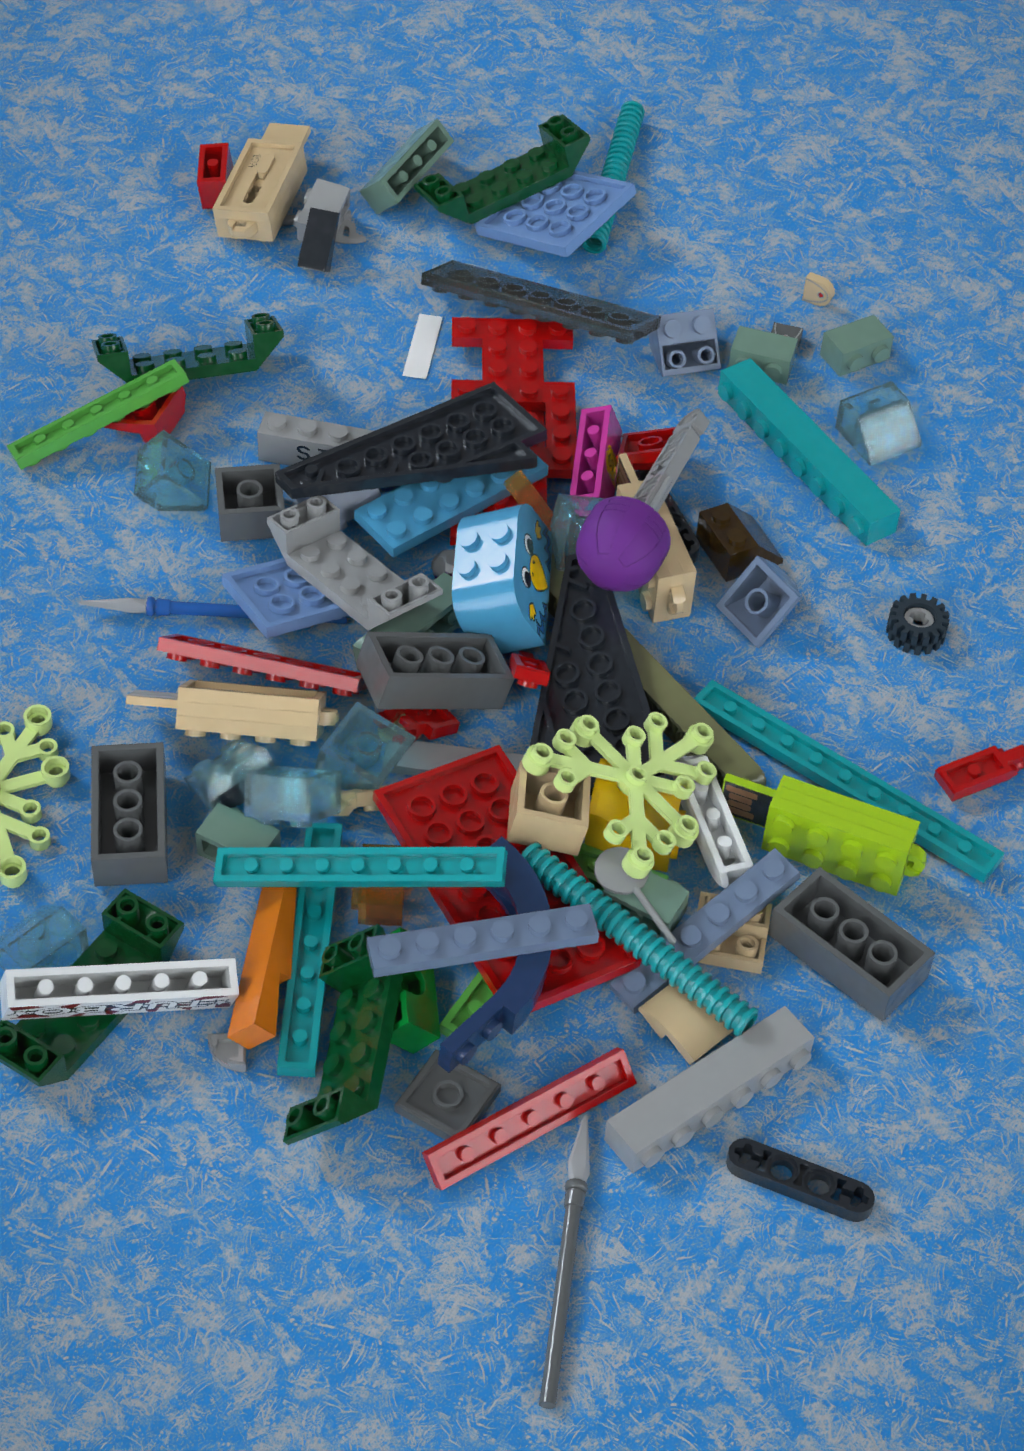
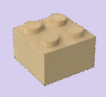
[507,760,591,856]

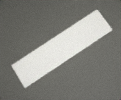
[402,314,443,379]

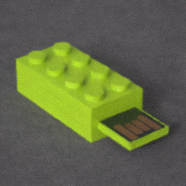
[722,773,927,896]

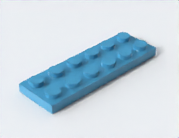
[354,448,549,558]

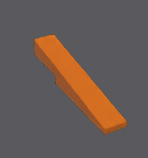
[227,887,297,1050]

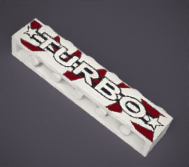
[0,958,239,1021]

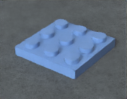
[222,558,349,639]

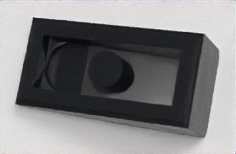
[297,207,340,272]

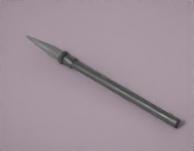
[539,1115,590,1409]

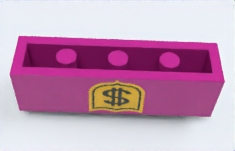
[569,405,622,527]

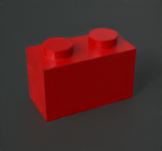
[197,143,233,209]

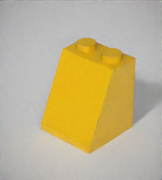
[584,758,686,872]

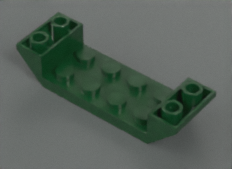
[413,114,590,224]
[91,313,284,383]
[0,888,184,1087]
[283,924,403,1145]

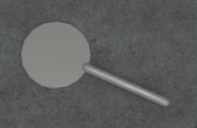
[594,847,676,945]

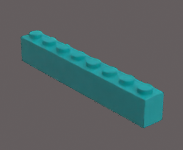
[718,358,901,546]

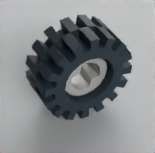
[886,593,950,655]

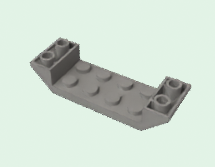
[267,496,443,630]

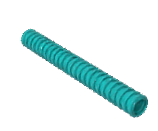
[582,101,645,254]
[521,842,758,1037]

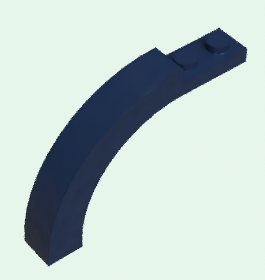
[438,836,551,1073]

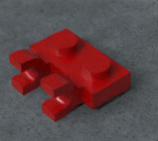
[375,709,460,747]

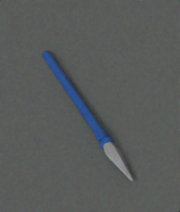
[80,597,347,624]

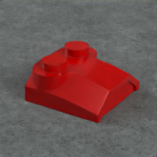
[104,386,186,445]
[616,427,676,470]

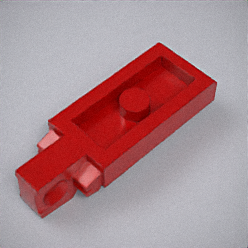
[508,651,550,689]
[934,744,1024,802]

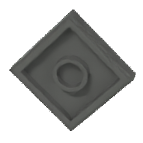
[394,1049,501,1140]

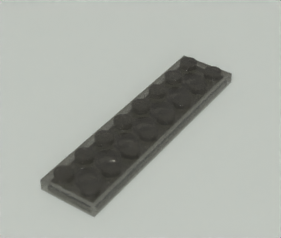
[421,260,661,344]

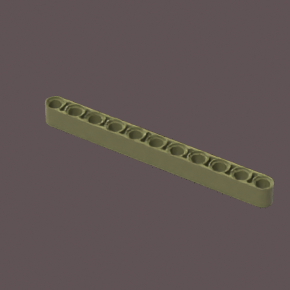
[548,553,766,790]

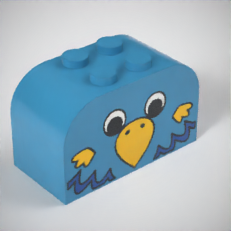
[452,503,553,654]

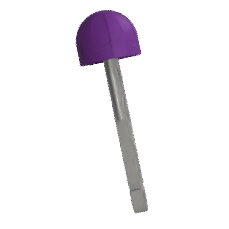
[576,408,710,592]

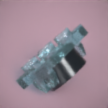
[184,740,273,810]

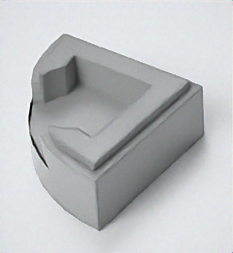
[207,1033,246,1072]

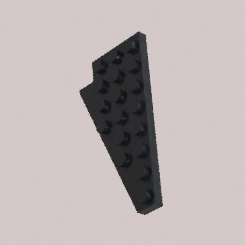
[275,382,547,499]
[530,553,664,796]

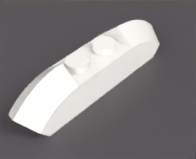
[673,755,753,888]

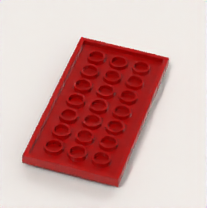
[373,745,641,1012]

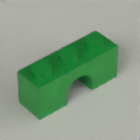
[390,927,441,1054]

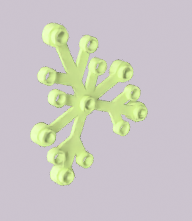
[0,704,71,888]
[522,712,717,879]

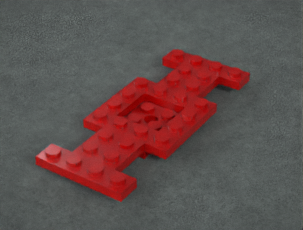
[450,317,580,548]

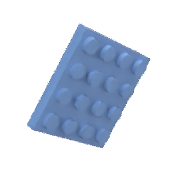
[475,170,636,257]

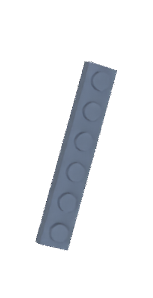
[609,848,800,1014]
[366,903,599,978]

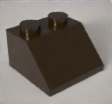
[696,503,783,582]

